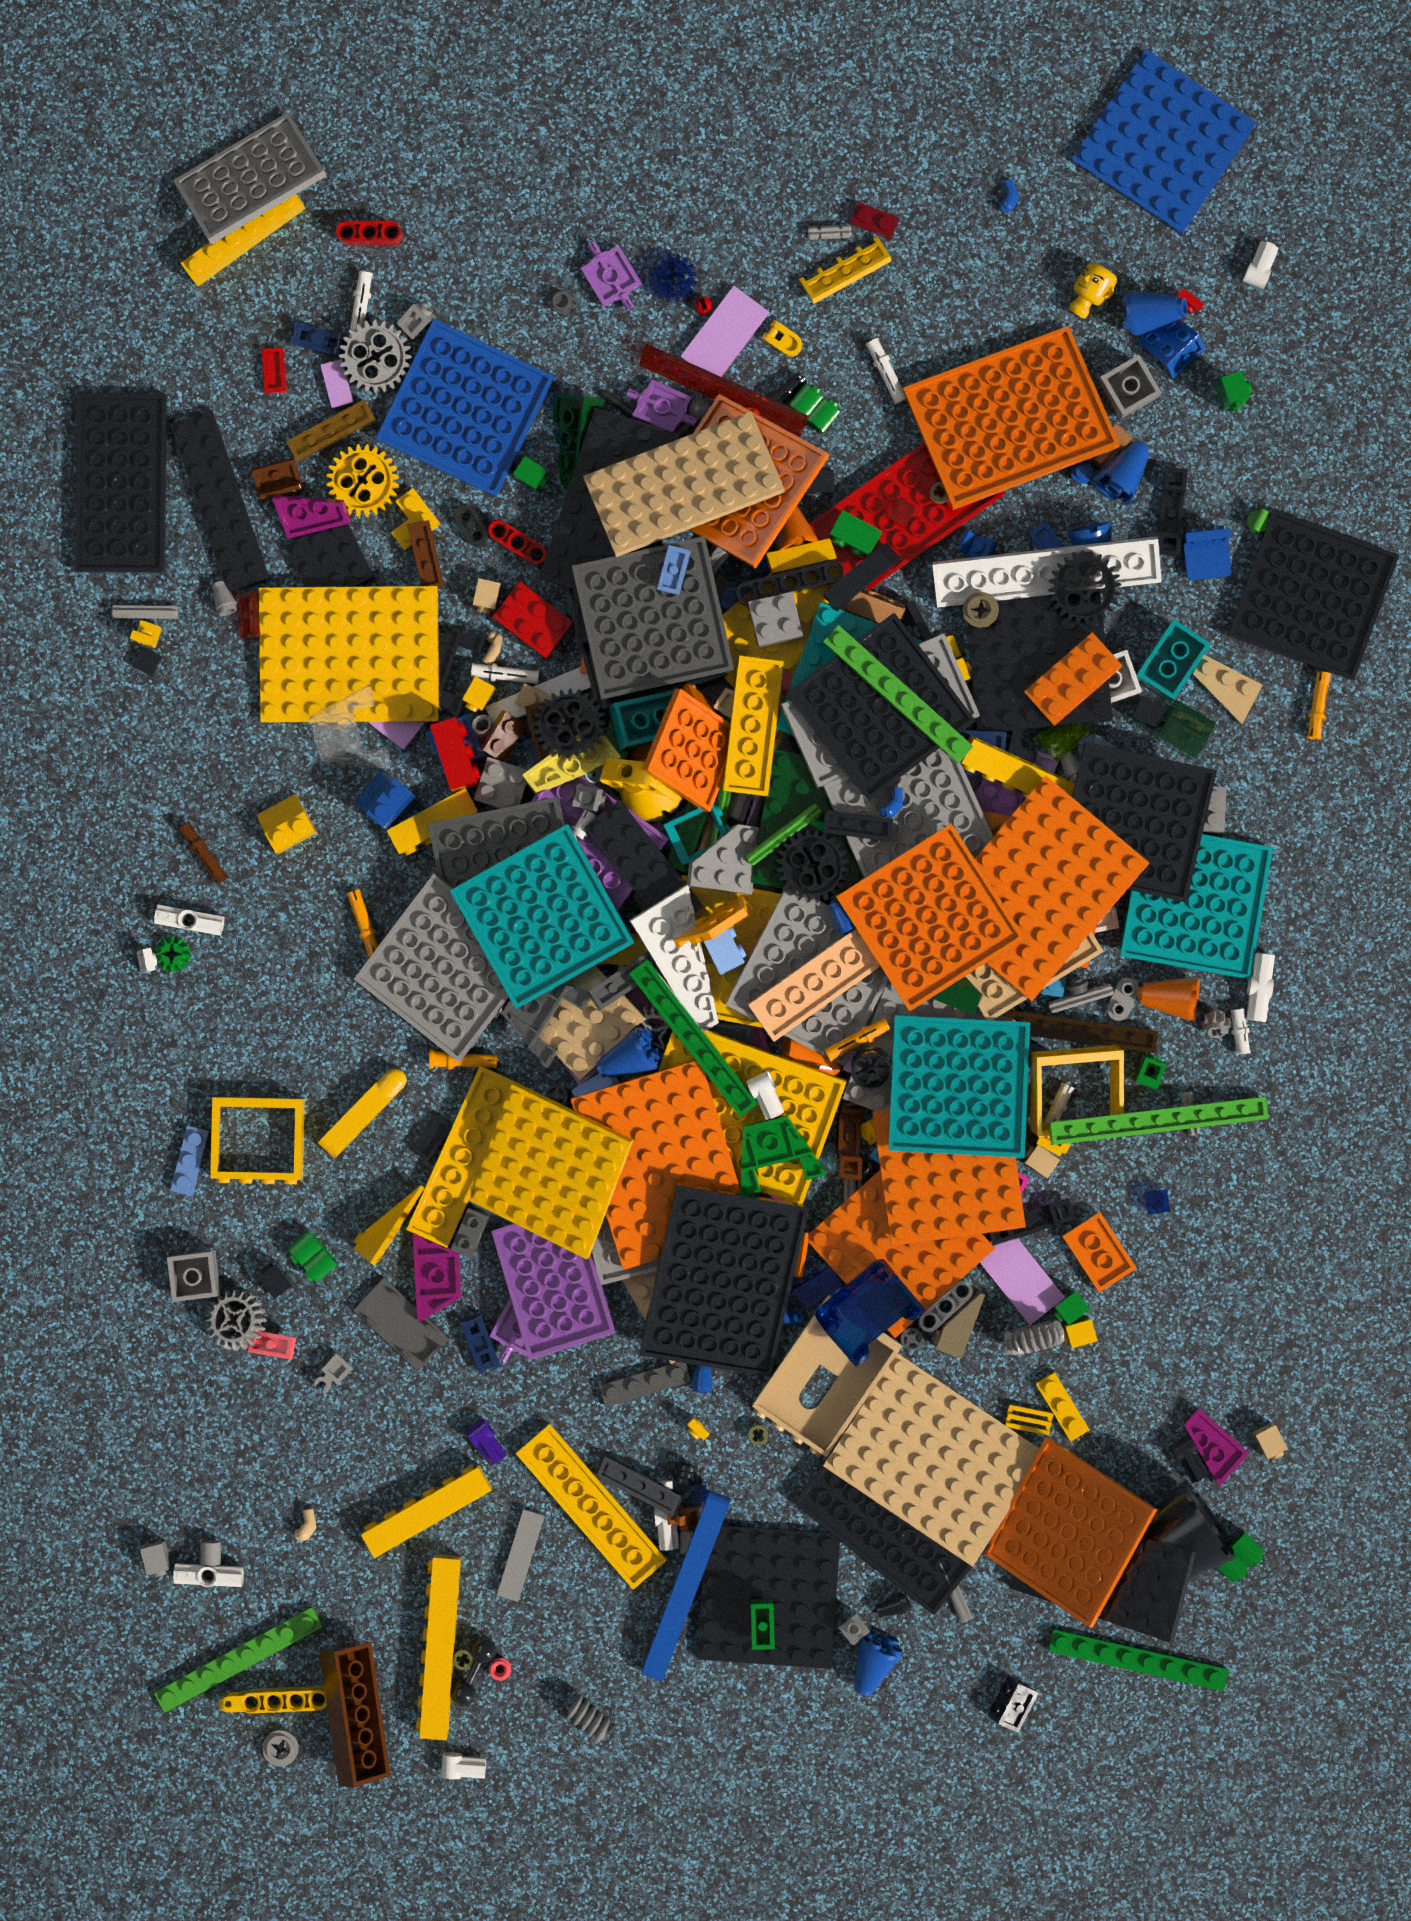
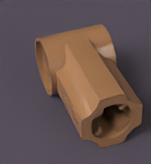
[1090,423,1133,468]

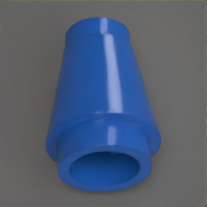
[828,901,856,935]
[691,1365,713,1393]

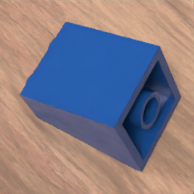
[354,768,417,830]

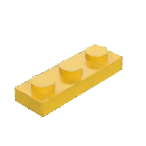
[1035,1372,1090,1441]

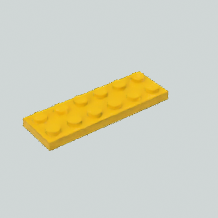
[722,656,784,796]

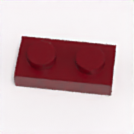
[850,202,899,240]

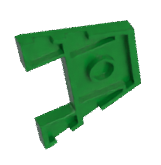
[740,1114,826,1195]

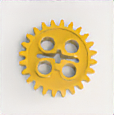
[326,444,399,518]

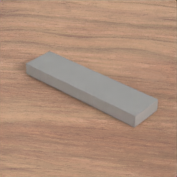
[497,1509,545,1602]

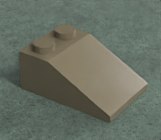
[931,1290,985,1359]

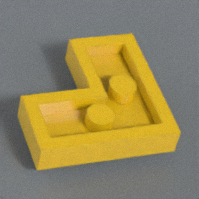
[391,488,441,551]

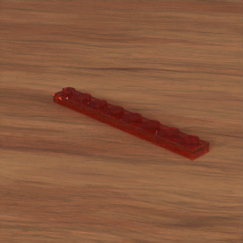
[639,344,809,437]

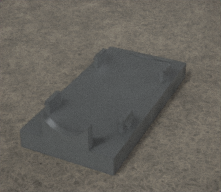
[353,1277,450,1372]

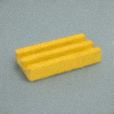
[1005,1404,1053,1436]

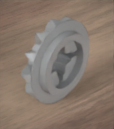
[262,1730,299,1767]

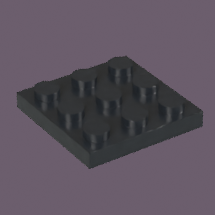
[285,524,375,587]

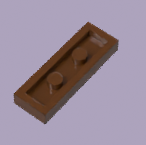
[407,519,444,587]

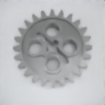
[338,320,412,393]

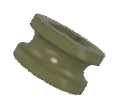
[929,482,948,504]
[748,1424,768,1446]
[453,1648,474,1670]

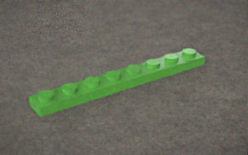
[823,625,974,764]
[154,1606,323,1713]

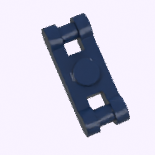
[287,321,349,358]
[460,1312,501,1374]

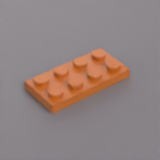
[1024,632,1122,726]

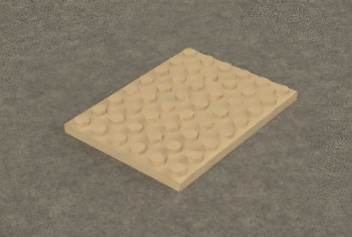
[822,1353,1039,1567]

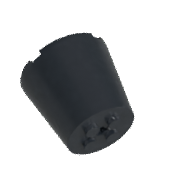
[1143,1480,1236,1579]

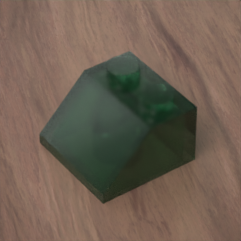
[1154,700,1216,761]

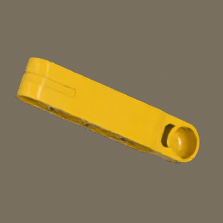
[318,1068,407,1159]
[218,1686,327,1713]

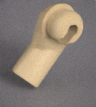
[482,631,503,665]
[294,1508,316,1541]

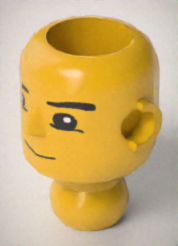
[1069,262,1117,319]

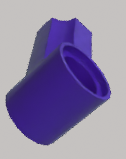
[465,1418,506,1466]

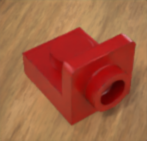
[1172,288,1204,315]

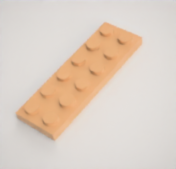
[747,928,880,1042]

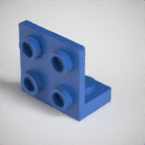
[1138,319,1205,379]

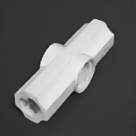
[154,905,225,936]
[1246,953,1275,1022]
[654,1480,679,1551]
[173,1563,244,1587]

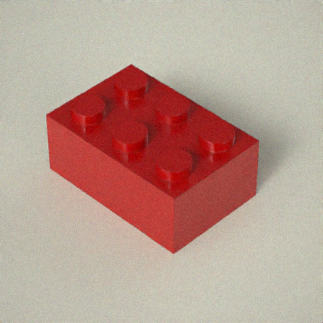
[492,582,574,661]
[430,717,481,793]

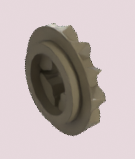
[963,592,999,628]

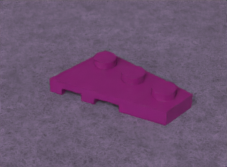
[272,495,351,539]
[1183,1408,1250,1487]

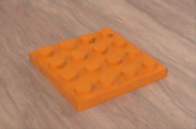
[642,689,730,812]

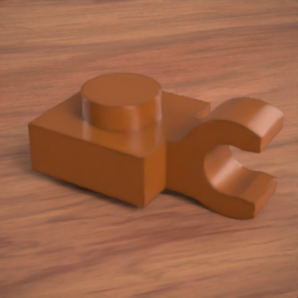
[667,1505,700,1531]

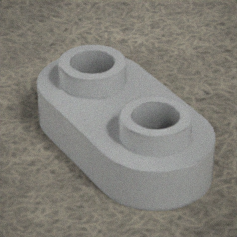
[1107,978,1139,1021]

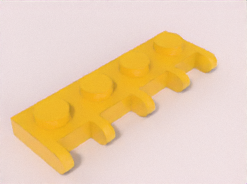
[799,236,891,304]

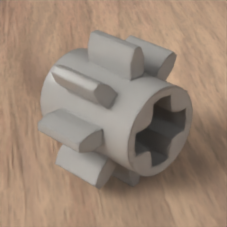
[1202,1010,1231,1038]

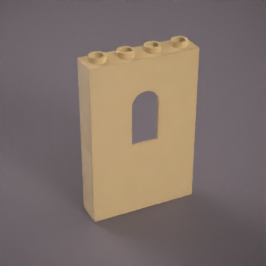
[752,1293,902,1457]

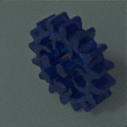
[649,254,697,303]

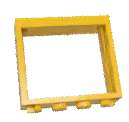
[1030,1045,1124,1138]
[210,1097,305,1184]

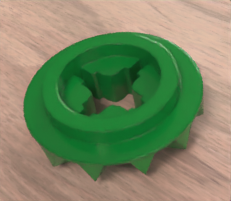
[154,936,190,972]

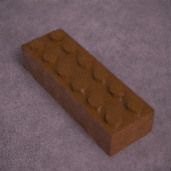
[319,1641,391,1788]

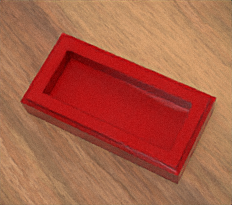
[261,347,287,394]

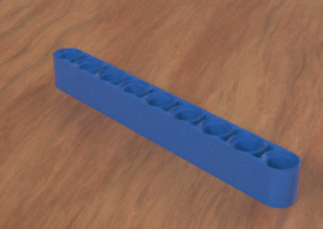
[641,1490,731,1682]

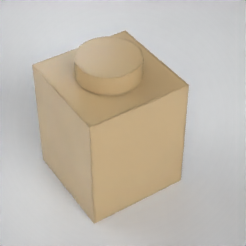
[473,578,502,614]
[1024,1144,1060,1178]
[1252,1423,1288,1460]

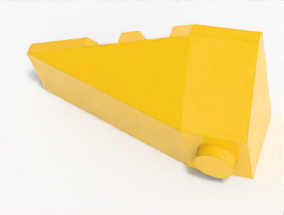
[353,1184,426,1265]

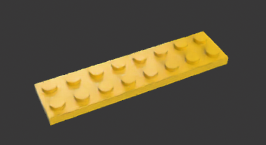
[406,1066,520,1248]
[516,1424,667,1589]

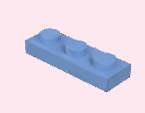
[170,1125,210,1196]

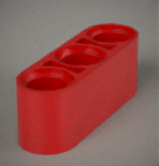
[336,221,403,246]
[488,520,547,567]

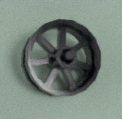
[851,1046,892,1090]

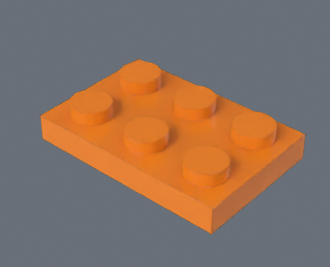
[1062,1212,1137,1293]

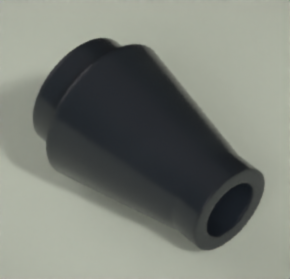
[876,1592,911,1618]

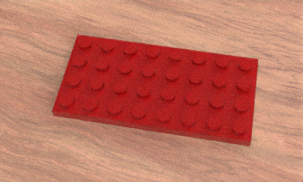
[809,443,1005,590]

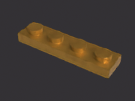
[286,399,376,462]

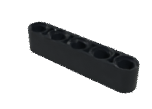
[735,561,844,605]

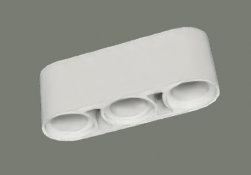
[918,1280,973,1332]

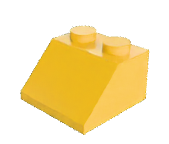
[257,794,318,854]

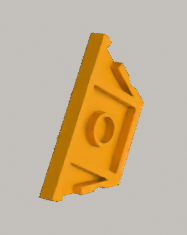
[673,894,748,948]

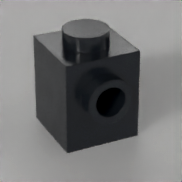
[258,1263,294,1299]

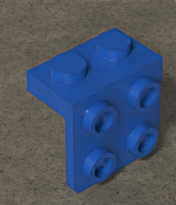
[1182,525,1231,581]

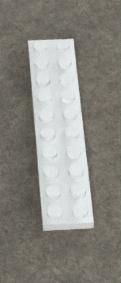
[932,537,1162,607]

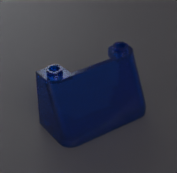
[815,1259,926,1367]

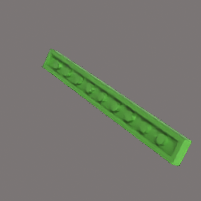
[1048,1097,1268,1145]

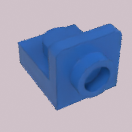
[957,530,998,558]

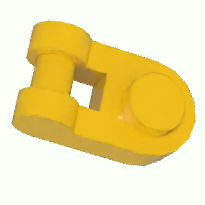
[761,320,802,357]

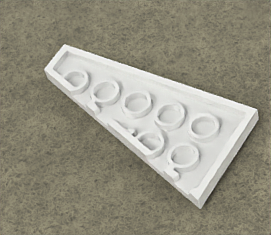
[629,884,719,1030]

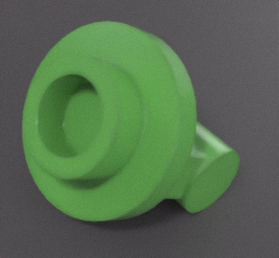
[1247,508,1269,533]

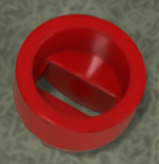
[694,296,712,315]

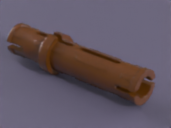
[178,822,229,885]

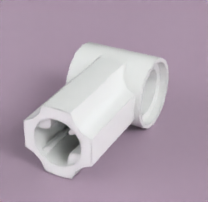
[1243,241,1278,289]
[747,1071,784,1120]
[441,1752,486,1779]

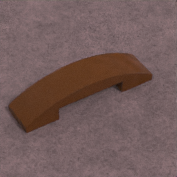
[836,1090,864,1181]

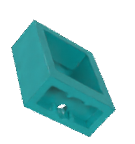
[662,804,730,865]

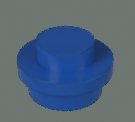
[1070,461,1093,484]

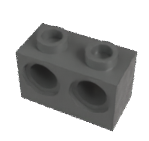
[451,1207,490,1258]

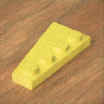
[522,726,622,794]

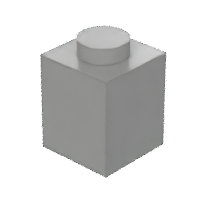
[140,1541,172,1577]

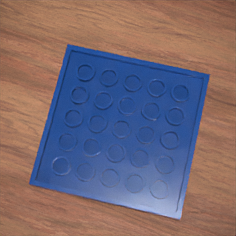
[1071,49,1257,235]
[376,319,555,498]

